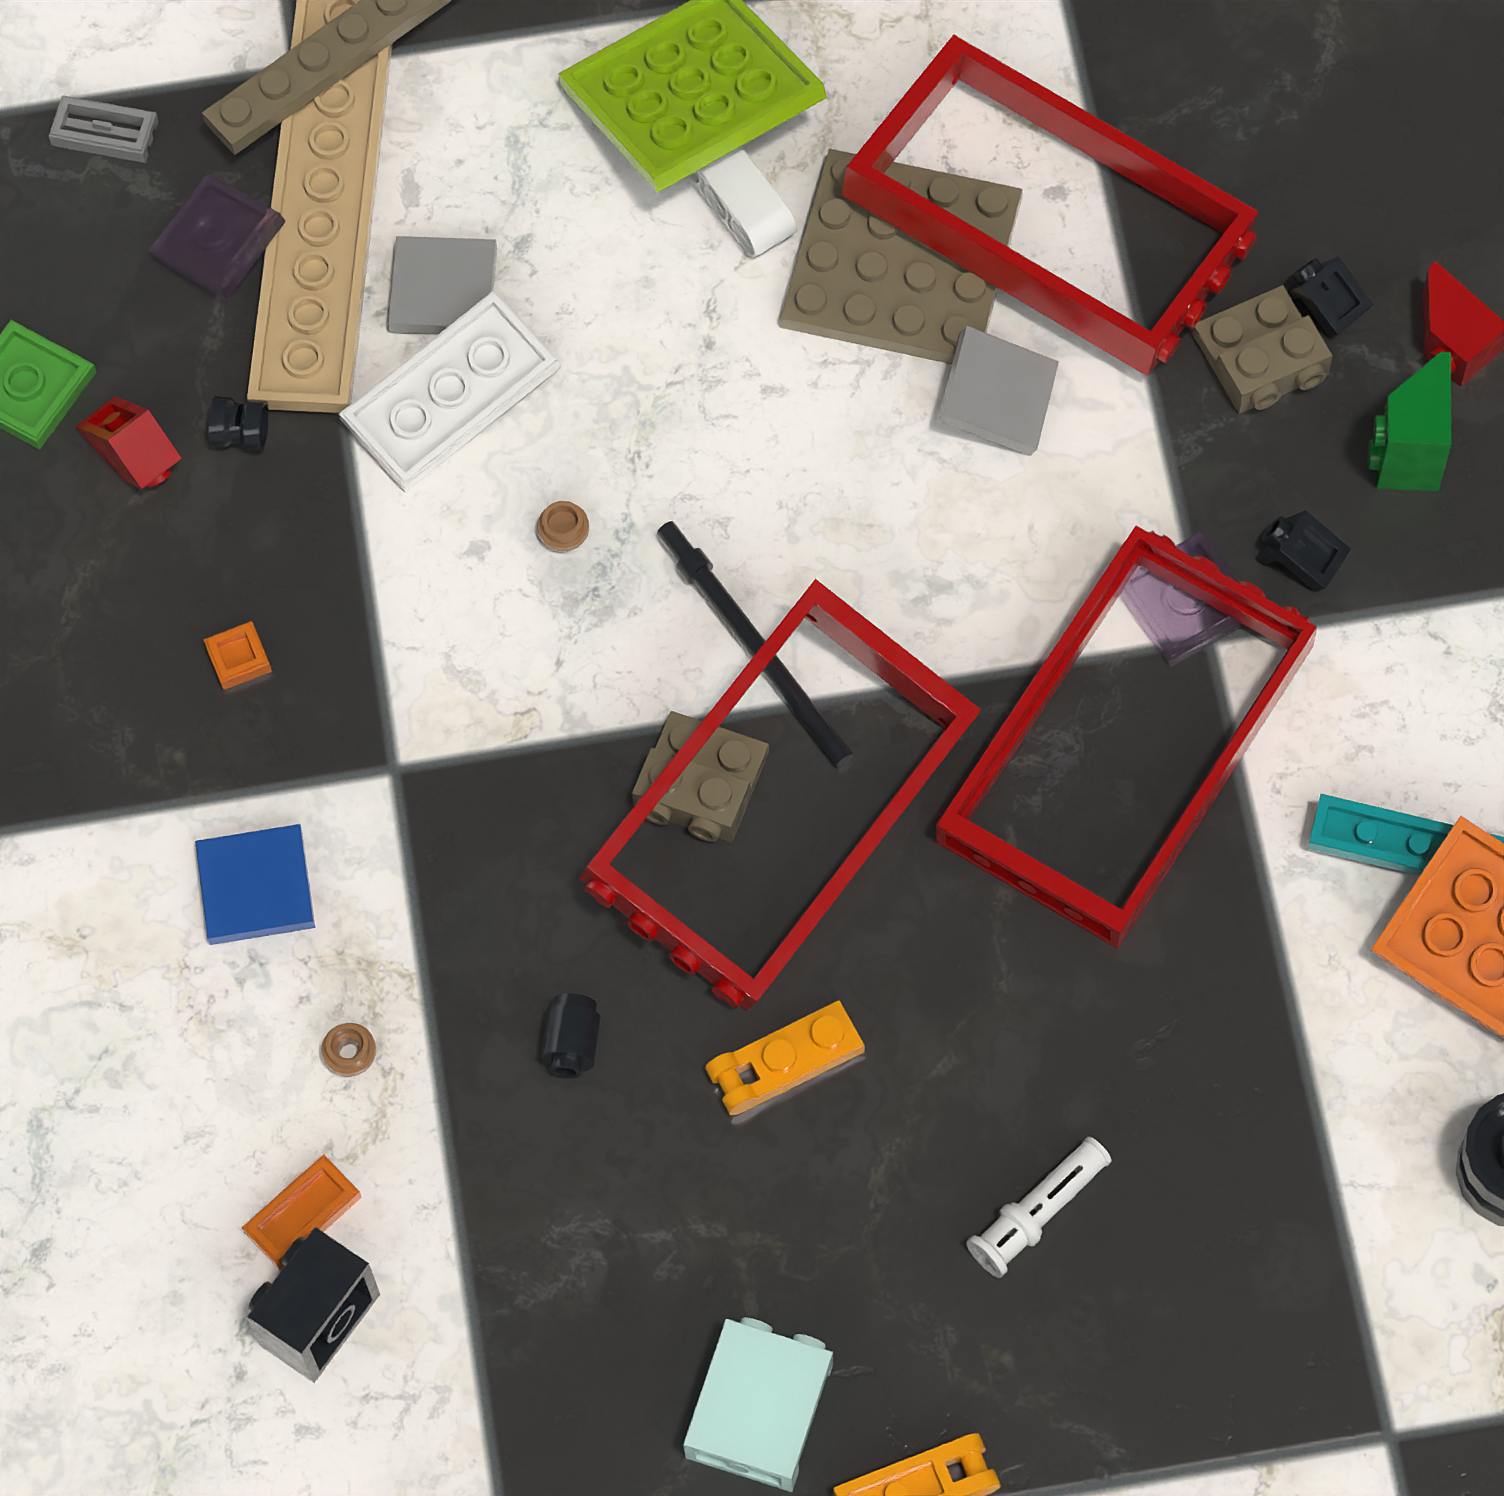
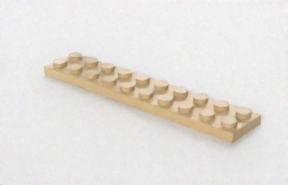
[247,0,392,413]

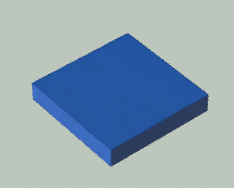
[195,824,316,945]

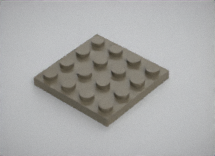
[781,148,1023,364]

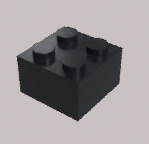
[247,1227,380,1383]

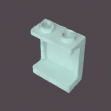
[684,1318,833,1492]

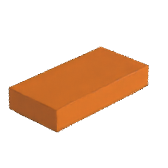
[242,1154,362,1271]

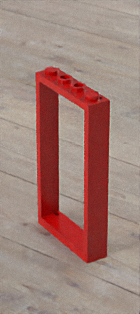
[842,34,1259,377]
[936,525,1317,949]
[579,578,981,1011]

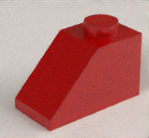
[1423,261,1504,387]
[75,396,182,489]

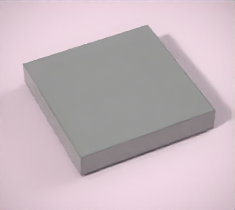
[388,236,497,334]
[938,326,1059,456]

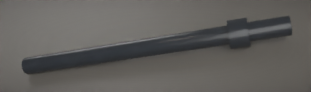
[657,521,854,768]

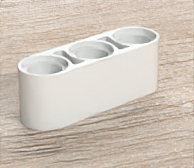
[688,146,797,257]

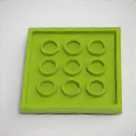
[558,0,827,193]

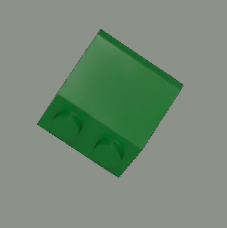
[1368,352,1451,492]

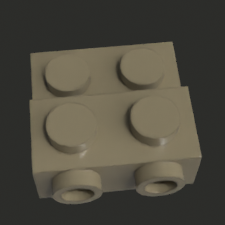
[1192,285,1333,414]
[632,711,770,843]

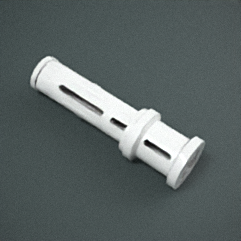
[966,1136,1112,1278]

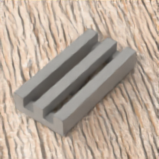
[48,95,159,163]

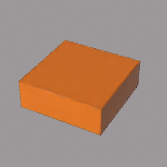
[203,621,272,690]

